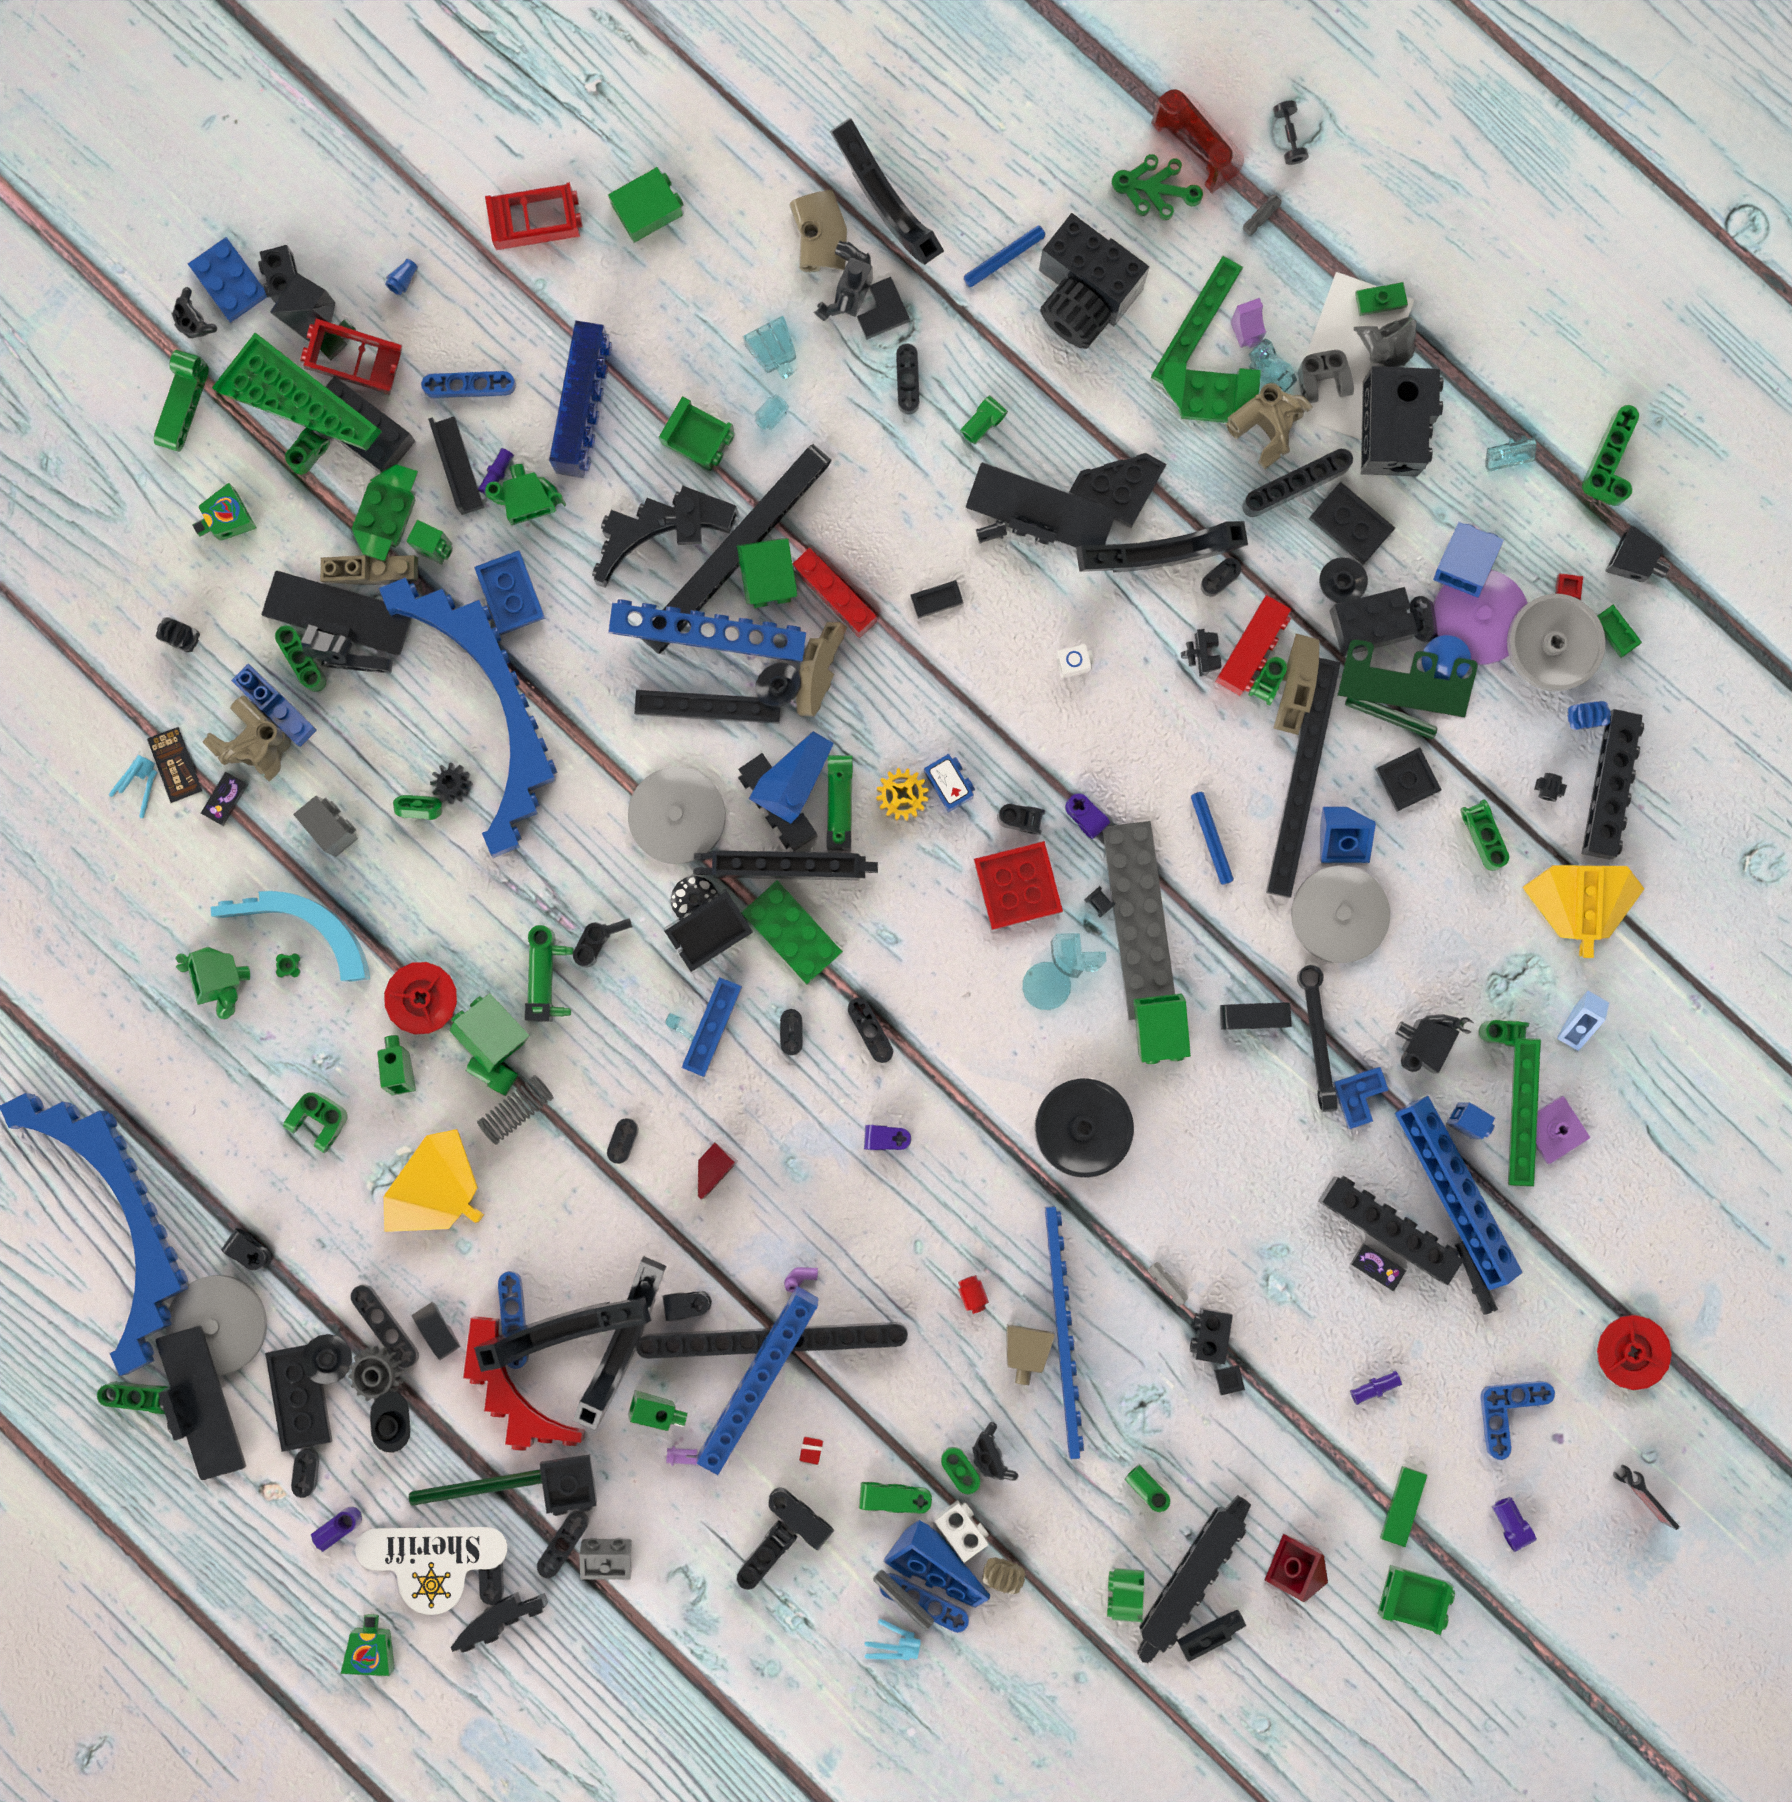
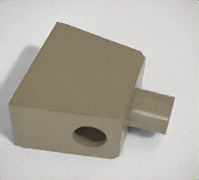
[1006,1324,1055,1385]

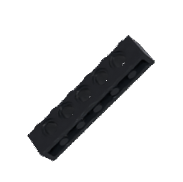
[1581,709,1644,860]
[1318,1176,1464,1285]

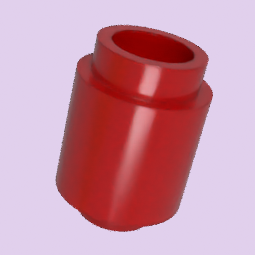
[958,1275,989,1314]

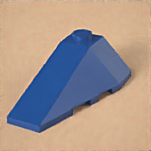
[749,731,834,824]
[883,1520,991,1608]

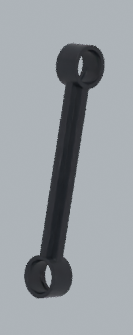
[1297,965,1338,1112]

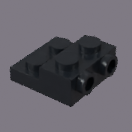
[540,1454,597,1516]

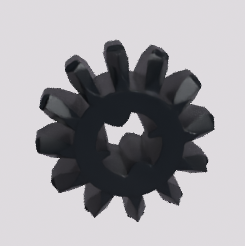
[155,617,200,652]
[430,763,473,805]

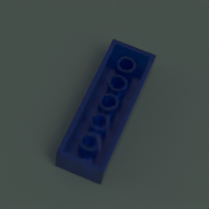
[549,320,612,478]

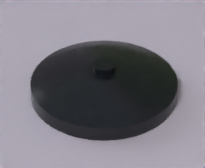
[1034,1078,1134,1178]

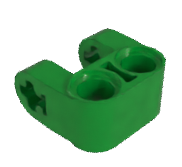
[283,1092,347,1153]

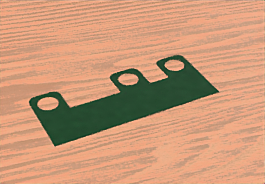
[1337,640,1478,718]

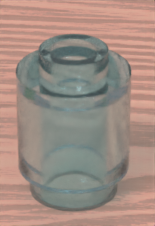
[754,394,789,431]

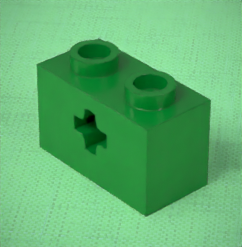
[406,520,453,565]

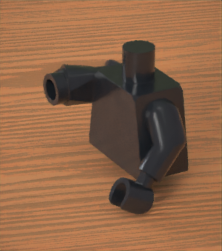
[814,241,873,321]
[1395,1014,1474,1074]

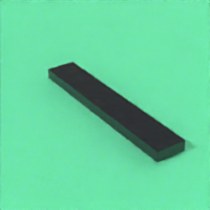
[634,690,781,724]

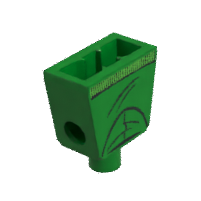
[628,1390,688,1431]

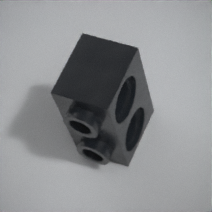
[258,245,298,303]
[1189,1308,1233,1364]

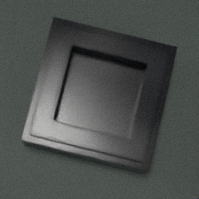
[1214,1365,1245,1395]

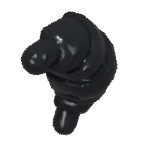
[171,287,218,339]
[972,1422,1018,1481]

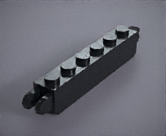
[693,850,878,881]
[1137,1495,1251,1664]

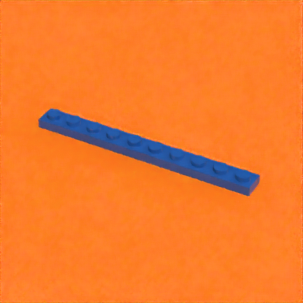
[1045,1206,1084,1459]

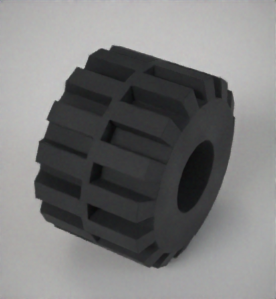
[1040,278,1111,349]

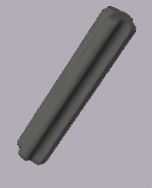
[873,1570,934,1630]

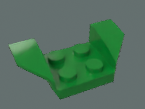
[1163,361,1261,423]
[352,464,418,561]

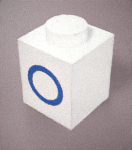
[1056,644,1094,679]

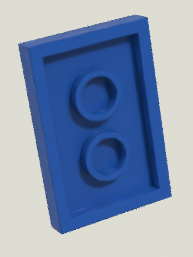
[188,237,267,323]
[474,550,546,635]

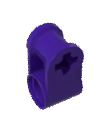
[1065,794,1110,840]
[864,1125,912,1151]

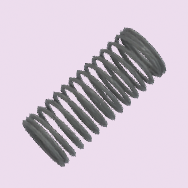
[477,1075,554,1145]

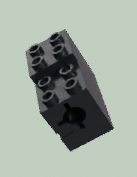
[1039,213,1150,326]
[1361,366,1444,477]

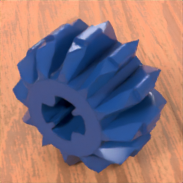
[1567,701,1611,730]

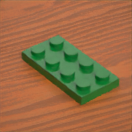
[741,880,843,985]

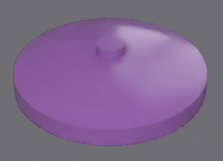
[1433,570,1527,665]

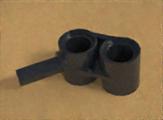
[573,918,633,968]

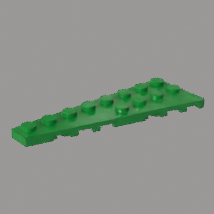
[212,333,382,451]

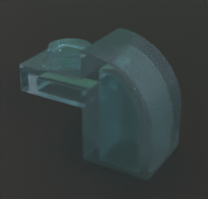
[1248,338,1297,392]
[1050,933,1107,978]

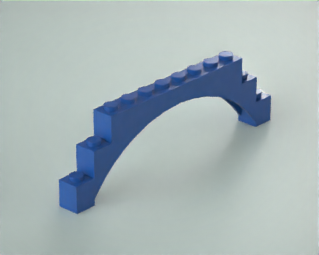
[378,578,558,858]
[0,1093,189,1376]

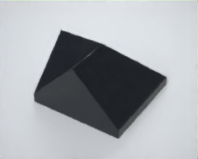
[270,273,336,342]

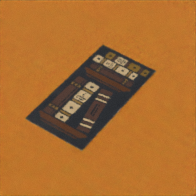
[147,727,202,803]

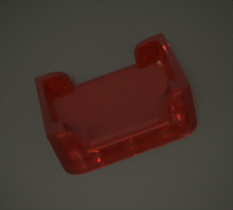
[1151,89,1244,193]

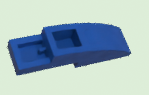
[231,663,317,747]

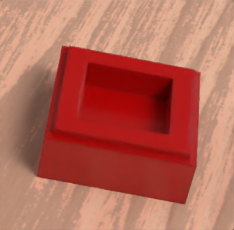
[1555,573,1583,600]

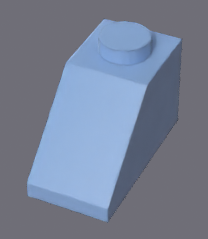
[1557,991,1609,1051]

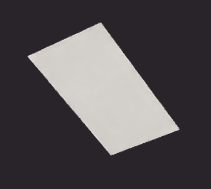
[1292,272,1415,440]

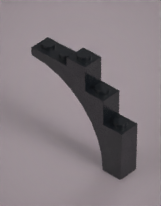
[592,486,738,588]

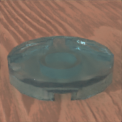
[1022,962,1071,1010]

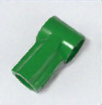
[960,395,1008,445]
[465,1057,518,1096]
[1124,1464,1171,1513]

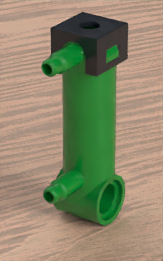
[826,755,853,851]
[525,925,573,1022]

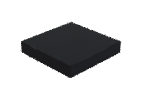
[1375,747,1442,812]

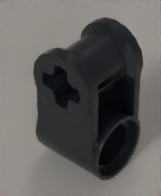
[997,804,1046,835]
[221,1228,272,1270]
[662,1291,712,1321]

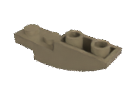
[320,555,418,585]
[796,622,847,717]
[1273,634,1319,735]

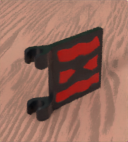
[1613,1464,1680,1530]

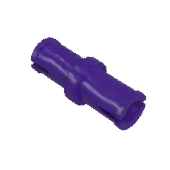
[478,448,514,495]
[1350,1371,1402,1405]

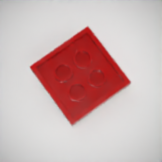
[974,841,1063,930]

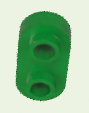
[393,795,443,820]
[941,1447,980,1494]

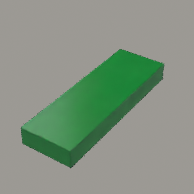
[1380,1466,1428,1547]

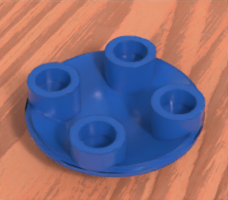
[1422,635,1471,680]

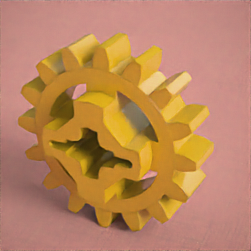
[876,768,929,821]

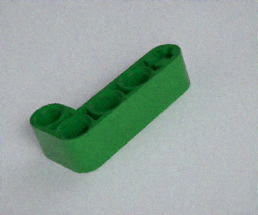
[153,349,209,452]
[1582,405,1639,506]

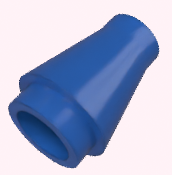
[385,259,418,295]

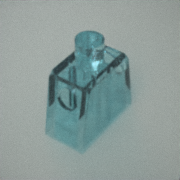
[743,316,796,379]

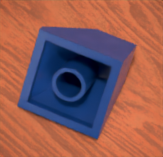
[1320,807,1376,863]

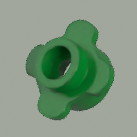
[276,953,301,978]

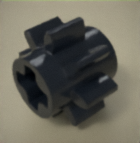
[1534,773,1567,802]

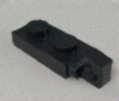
[1177,1610,1247,1662]

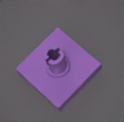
[1536,1096,1591,1164]

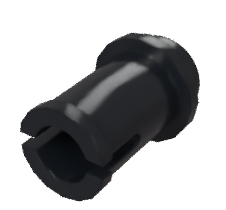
[975,520,1007,544]

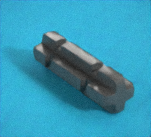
[1243,194,1282,235]

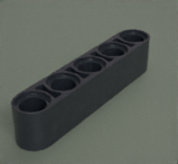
[1242,448,1353,517]

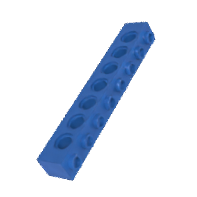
[608,599,806,663]
[1395,1096,1523,1290]
[696,1286,818,1475]

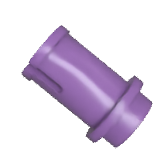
[666,1446,697,1466]

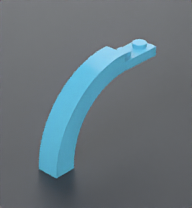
[210,891,370,982]

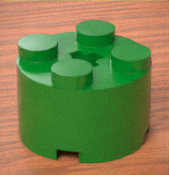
[1107,1568,1145,1623]

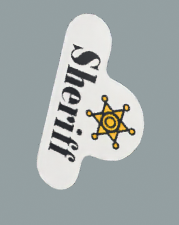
[355,1527,508,1615]

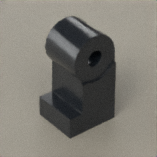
[301,624,353,664]

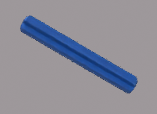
[963,225,1045,287]
[1191,792,1234,885]

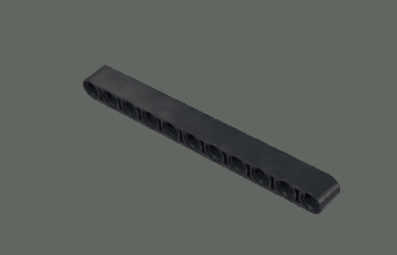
[641,444,832,654]
[636,1322,908,1359]

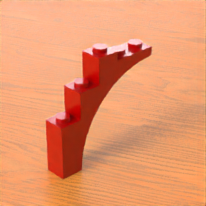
[463,1316,585,1451]

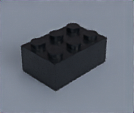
[1330,587,1418,657]
[664,889,753,972]

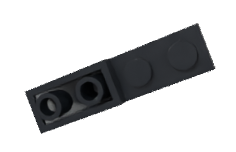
[451,1592,548,1653]

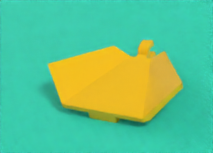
[1522,865,1645,958]
[383,1129,485,1232]

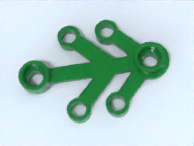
[1111,154,1203,220]

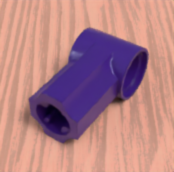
[1491,1497,1537,1552]
[310,1507,362,1552]

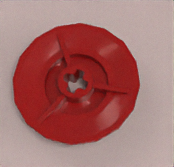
[384,962,457,1035]
[1597,1315,1672,1390]

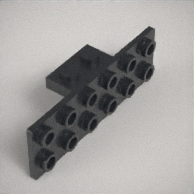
[966,462,1117,548]
[262,571,412,655]
[155,1325,246,1481]

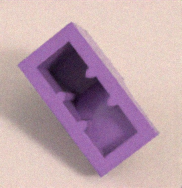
[1230,298,1266,348]

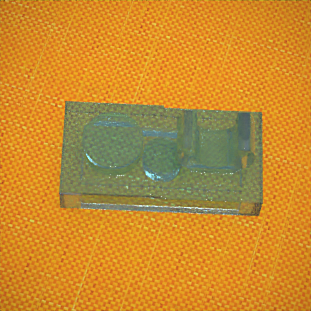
[1485,435,1537,472]

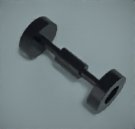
[1273,100,1309,165]

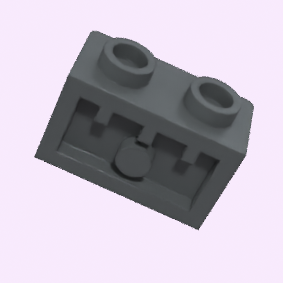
[579,1538,632,1580]

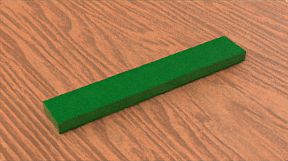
[1151,256,1243,384]
[1508,1038,1541,1187]

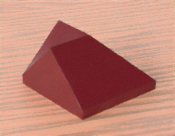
[698,1142,738,1200]
[1264,1534,1328,1602]

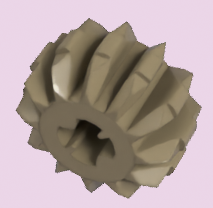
[982,1557,1025,1595]

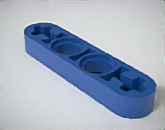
[421,371,516,398]
[498,1271,529,1369]
[879,1573,969,1633]

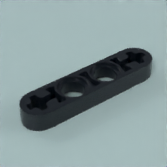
[350,1285,419,1368]

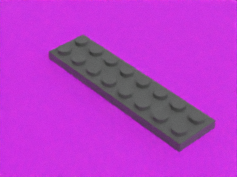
[1102,821,1175,1020]

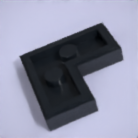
[857,276,910,340]

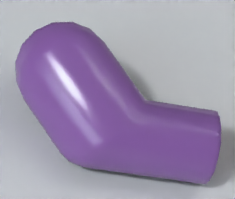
[784,1267,818,1293]

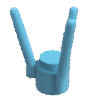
[109,755,157,818]
[864,1619,921,1661]

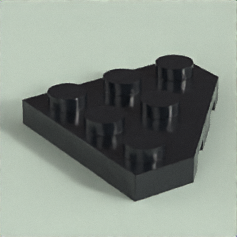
[1069,453,1167,528]

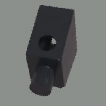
[1605,525,1670,582]

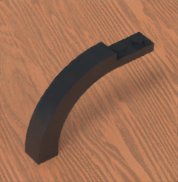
[829,118,944,265]
[1076,521,1248,573]
[573,1256,667,1431]
[474,1297,652,1372]

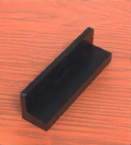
[428,416,484,515]

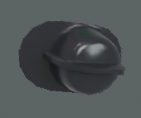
[370,1392,411,1453]

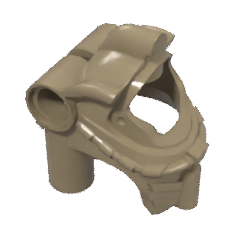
[1226,383,1313,469]
[203,696,291,782]

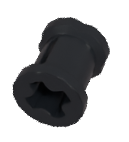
[1084,886,1116,918]

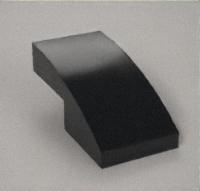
[411,1302,461,1360]

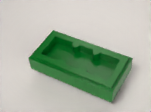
[1355,282,1408,316]
[1597,604,1642,658]

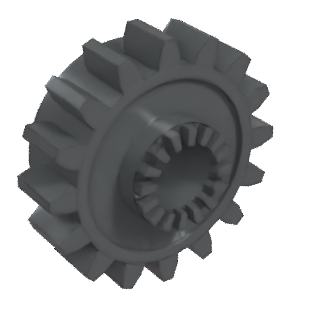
[348,1346,405,1401]

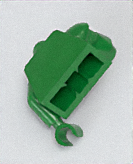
[485,464,566,525]
[175,947,250,1020]

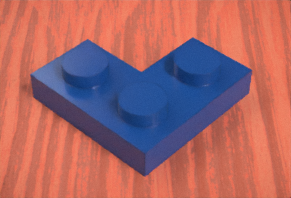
[1332,1067,1388,1129]

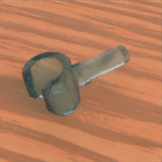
[665,1013,694,1042]

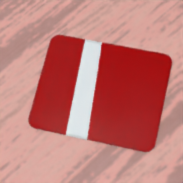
[799,1437,823,1465]

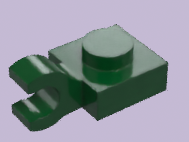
[320,319,356,361]

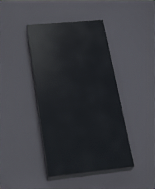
[265,1344,333,1452]

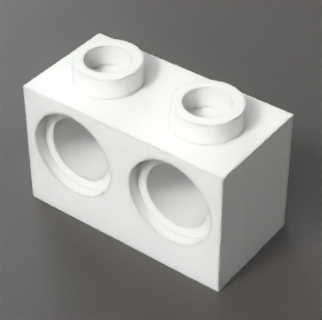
[934,1500,989,1563]

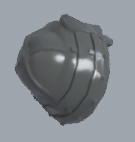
[1354,317,1417,367]

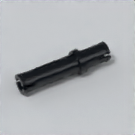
[1454,1241,1498,1315]

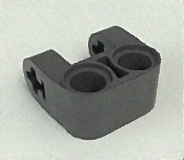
[1298,350,1354,403]

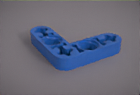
[1480,1381,1555,1460]

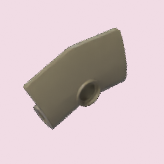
[790,190,847,272]

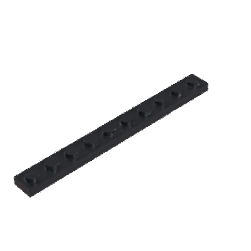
[1266,658,1341,898]

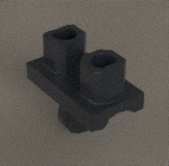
[1180,629,1222,677]

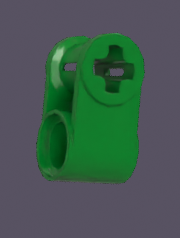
[285,427,330,475]
[1248,657,1287,706]
[1479,1020,1530,1047]

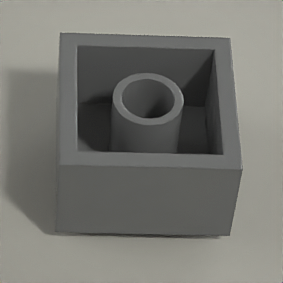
[293,796,358,857]

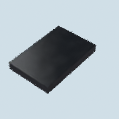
[1309,482,1395,565]

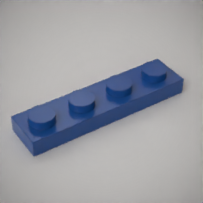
[681,977,742,1077]

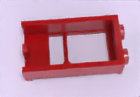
[485,182,583,250]
[300,319,402,395]

